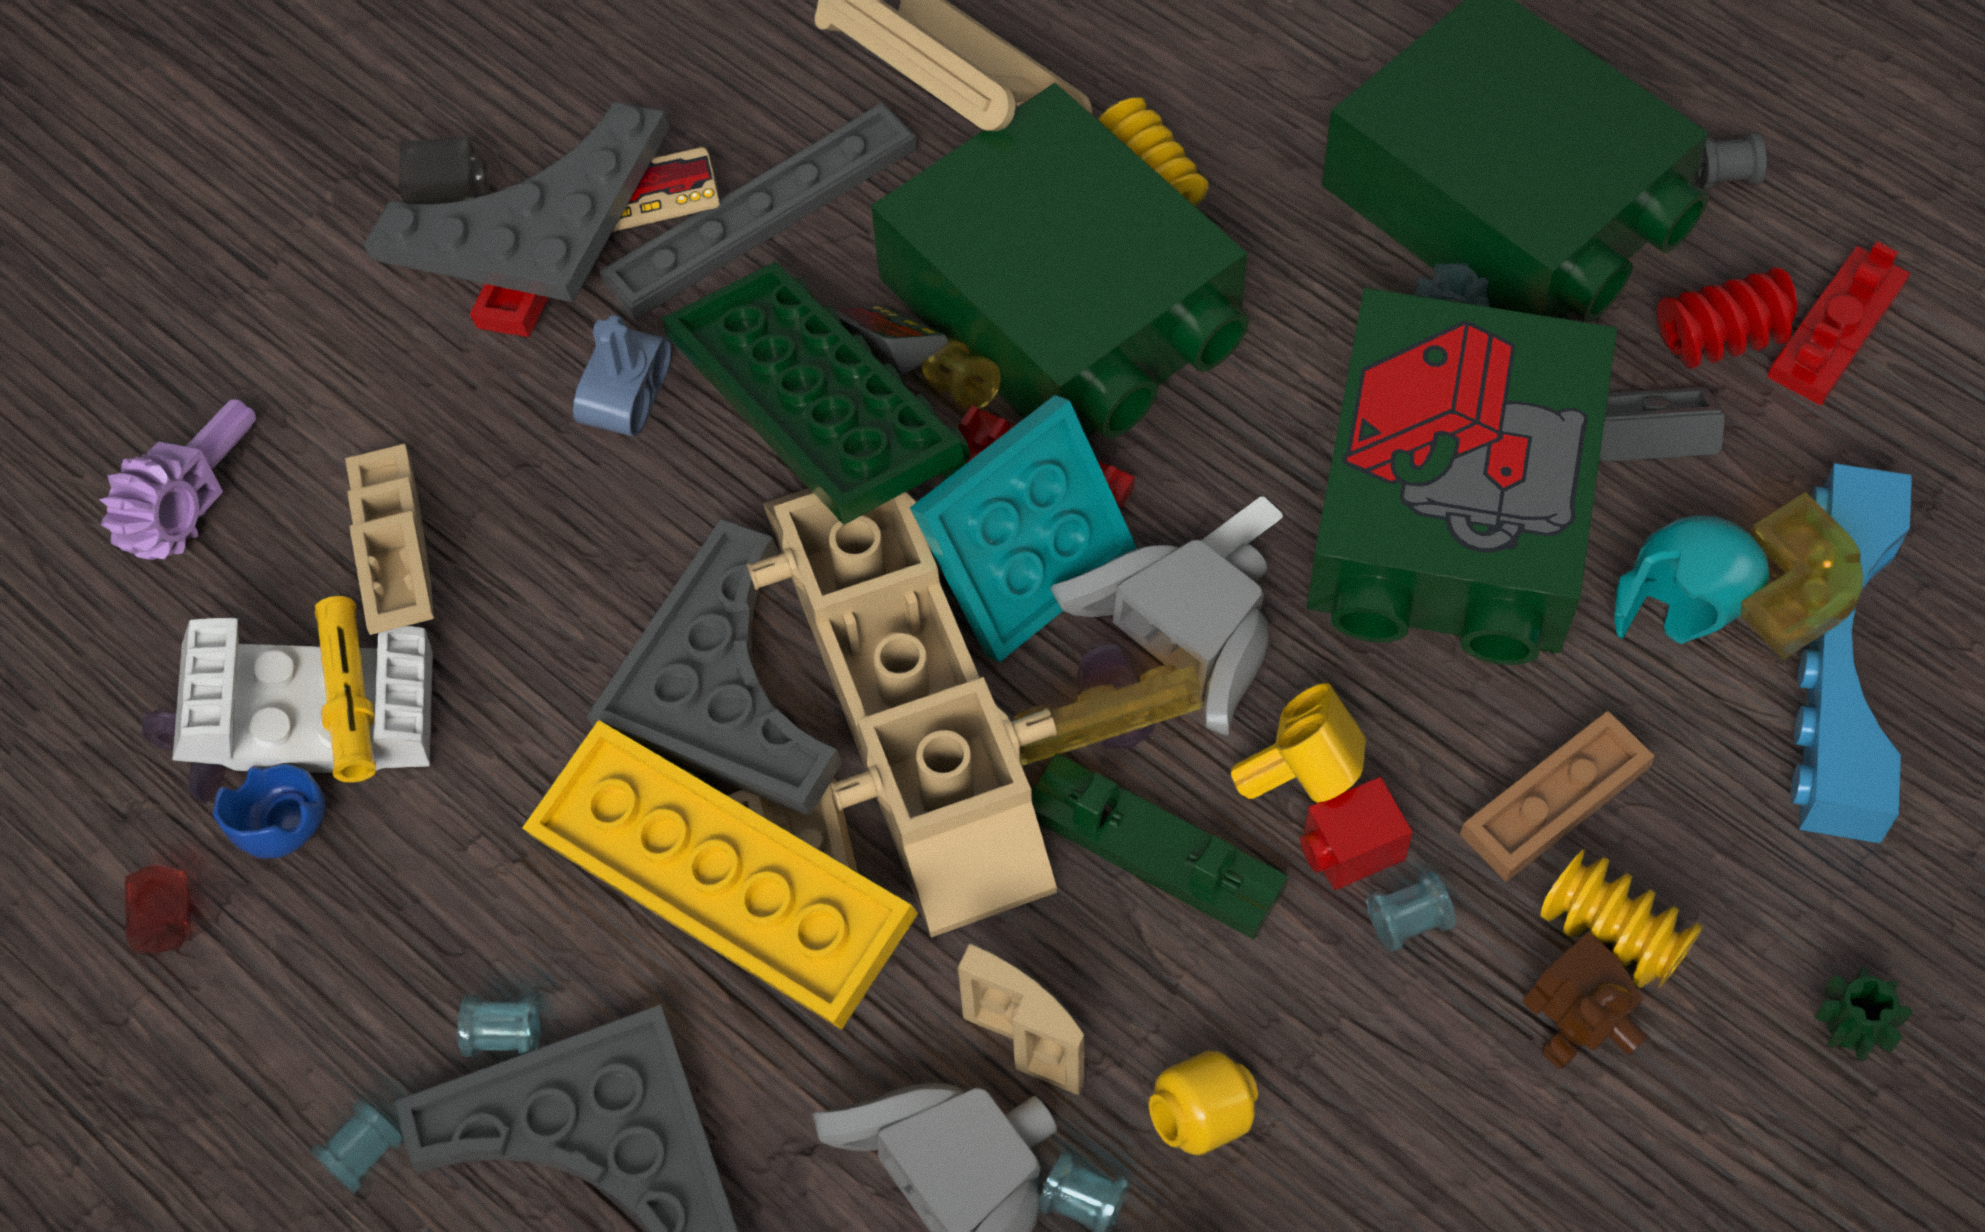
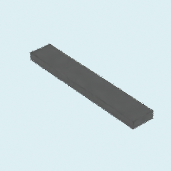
[599,102,917,320]

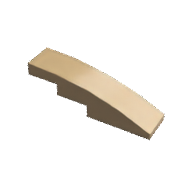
[345,444,434,635]

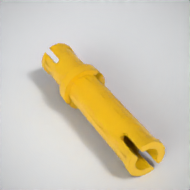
[314,596,376,783]

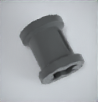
[1695,132,1767,190]

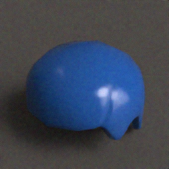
[213,763,326,859]

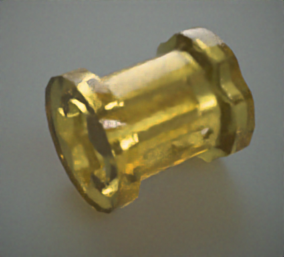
[922,339,1001,409]

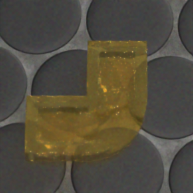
[1741,492,1863,660]

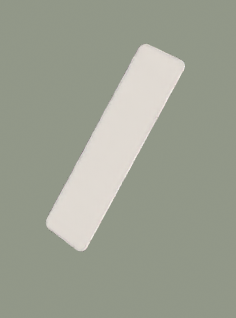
[1201,496,1283,558]

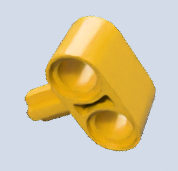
[1231,683,1366,802]

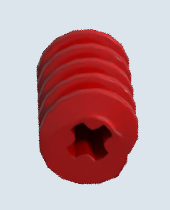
[1656,267,1798,370]

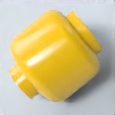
[1149,1050,1258,1156]

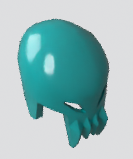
[1614,515,1769,644]

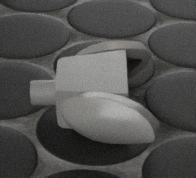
[1050,540,1269,737]
[812,1083,1057,1232]

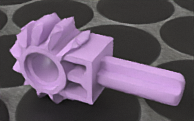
[99,399,256,560]

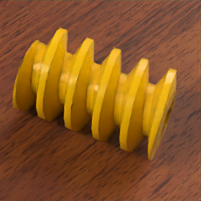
[1097,98,1209,207]
[1540,848,1703,989]

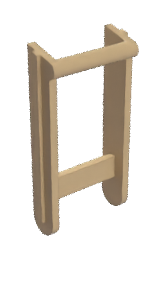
[815,0,1092,131]

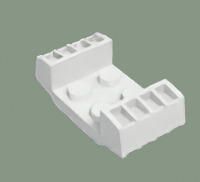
[173,618,433,773]

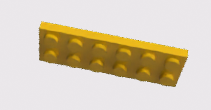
[522,720,918,1030]

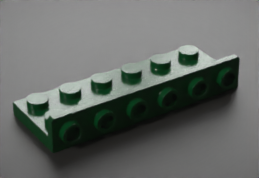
[662,261,971,525]

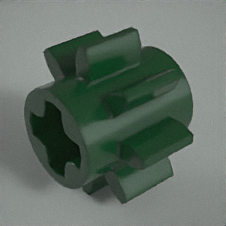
[1814,967,1912,1061]

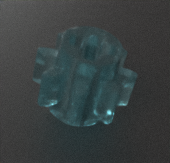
[1415,263,1490,307]

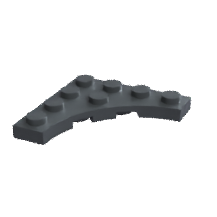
[363,102,670,302]
[587,519,843,816]
[394,1004,738,1232]

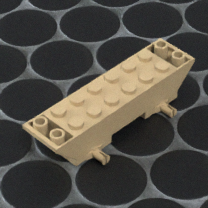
[747,488,1057,937]

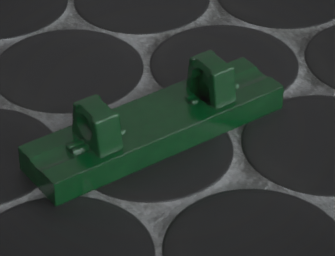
[1031,753,1288,940]

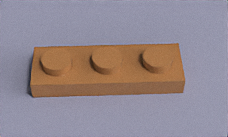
[1460,711,1655,882]

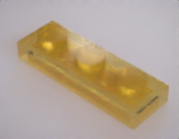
[1014,665,1203,766]

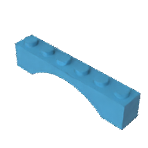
[1790,463,1912,843]

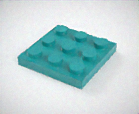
[910,395,1137,663]

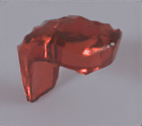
[124,865,191,954]

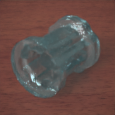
[1366,871,1456,952]
[458,995,540,1057]
[308,1098,405,1194]
[1039,1152,1130,1232]

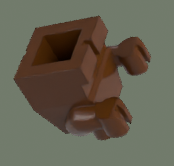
[1522,931,1649,1069]

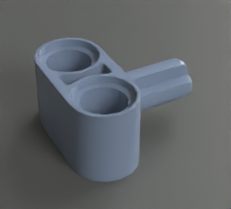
[573,314,672,437]

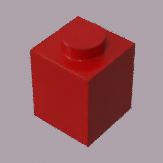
[1300,777,1413,891]

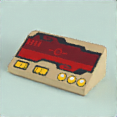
[612,147,720,232]

